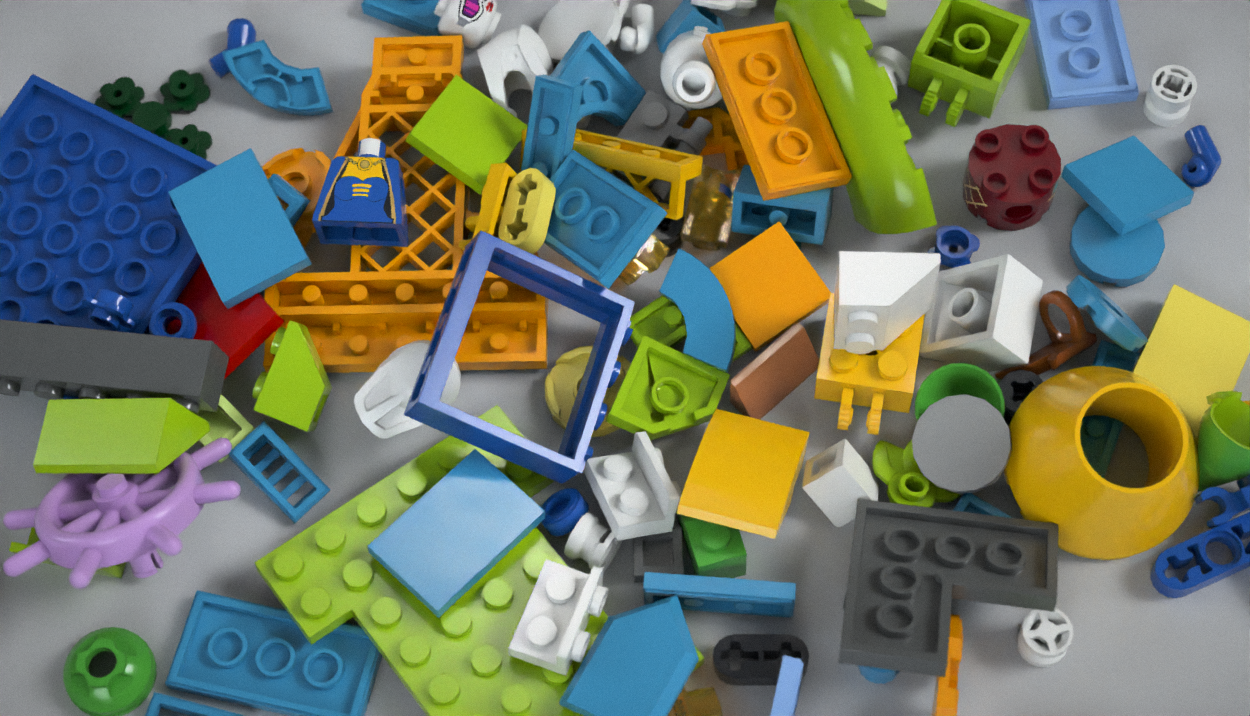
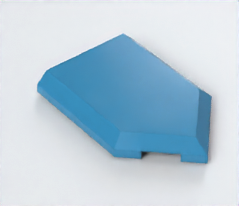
[559,595,699,716]

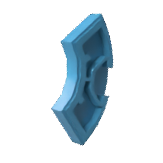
[222,40,333,116]
[659,248,736,373]

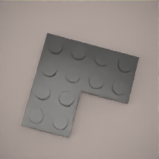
[838,499,1058,677]

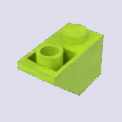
[252,320,332,432]

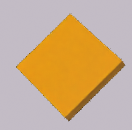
[709,221,831,352]

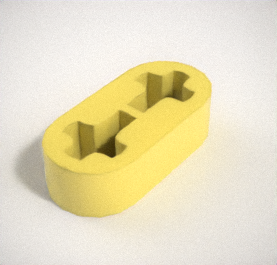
[498,168,556,254]

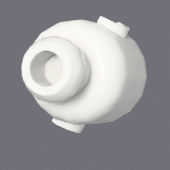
[660,26,723,111]

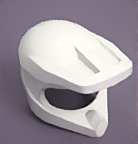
[477,24,553,118]
[354,340,461,439]

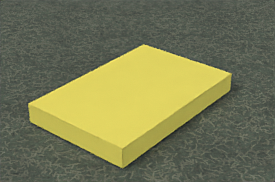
[1132,284,1250,444]

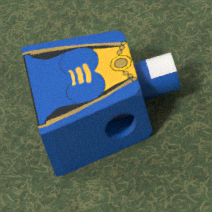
[312,138,409,247]

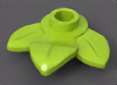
[872,440,961,508]

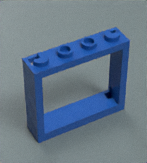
[404,230,635,484]

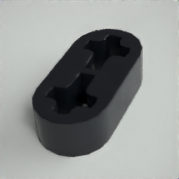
[713,634,809,686]

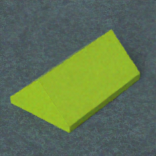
[33,398,211,474]

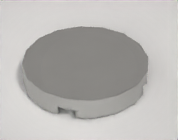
[912,394,1012,494]

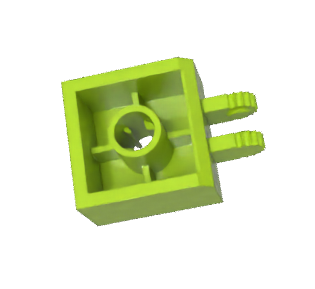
[908,0,1031,127]

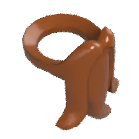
[994,290,1097,379]

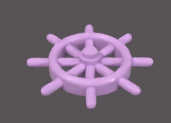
[3,437,241,589]

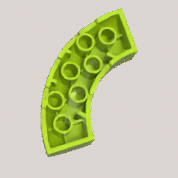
[774,0,937,234]

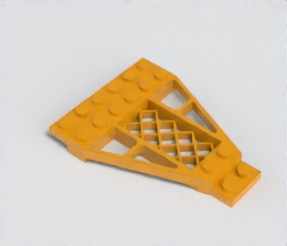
[263,35,548,373]

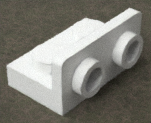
[584,431,681,541]
[509,559,609,676]

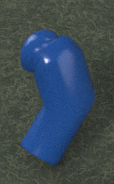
[208,18,256,78]
[1181,125,1221,187]

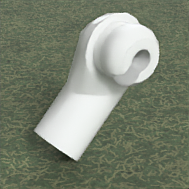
[619,4,654,54]

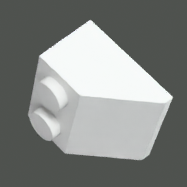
[834,251,941,354]
[919,254,1043,372]

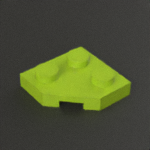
[606,336,730,441]

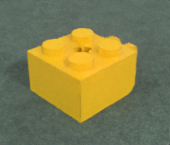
[814,293,925,435]

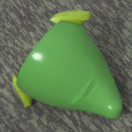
[1197,391,1250,491]

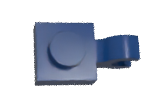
[1194,475,1250,528]

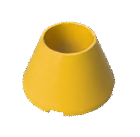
[1004,366,1200,560]

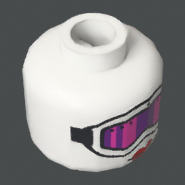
[433,0,502,49]

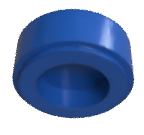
[541,488,589,536]

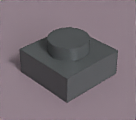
[633,527,684,582]

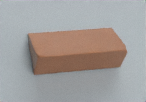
[730,323,819,420]

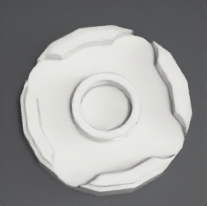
[538,0,622,65]

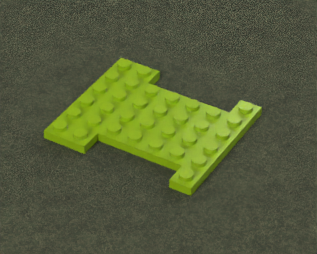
[254,405,705,716]

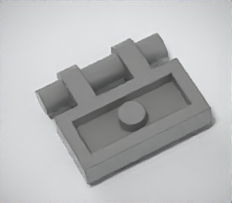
[603,89,713,200]

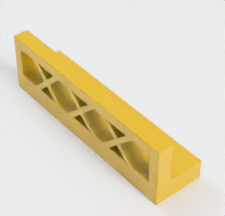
[520,129,703,220]

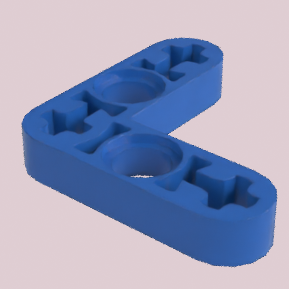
[1150,512,1250,598]

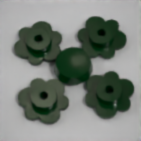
[95,70,213,160]

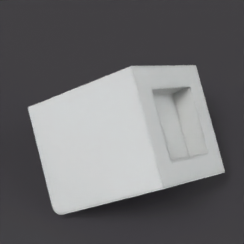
[802,438,880,527]

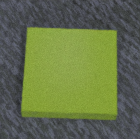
[405,75,528,195]

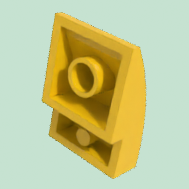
[677,409,810,539]

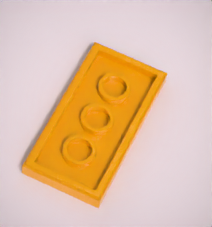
[702,21,852,201]

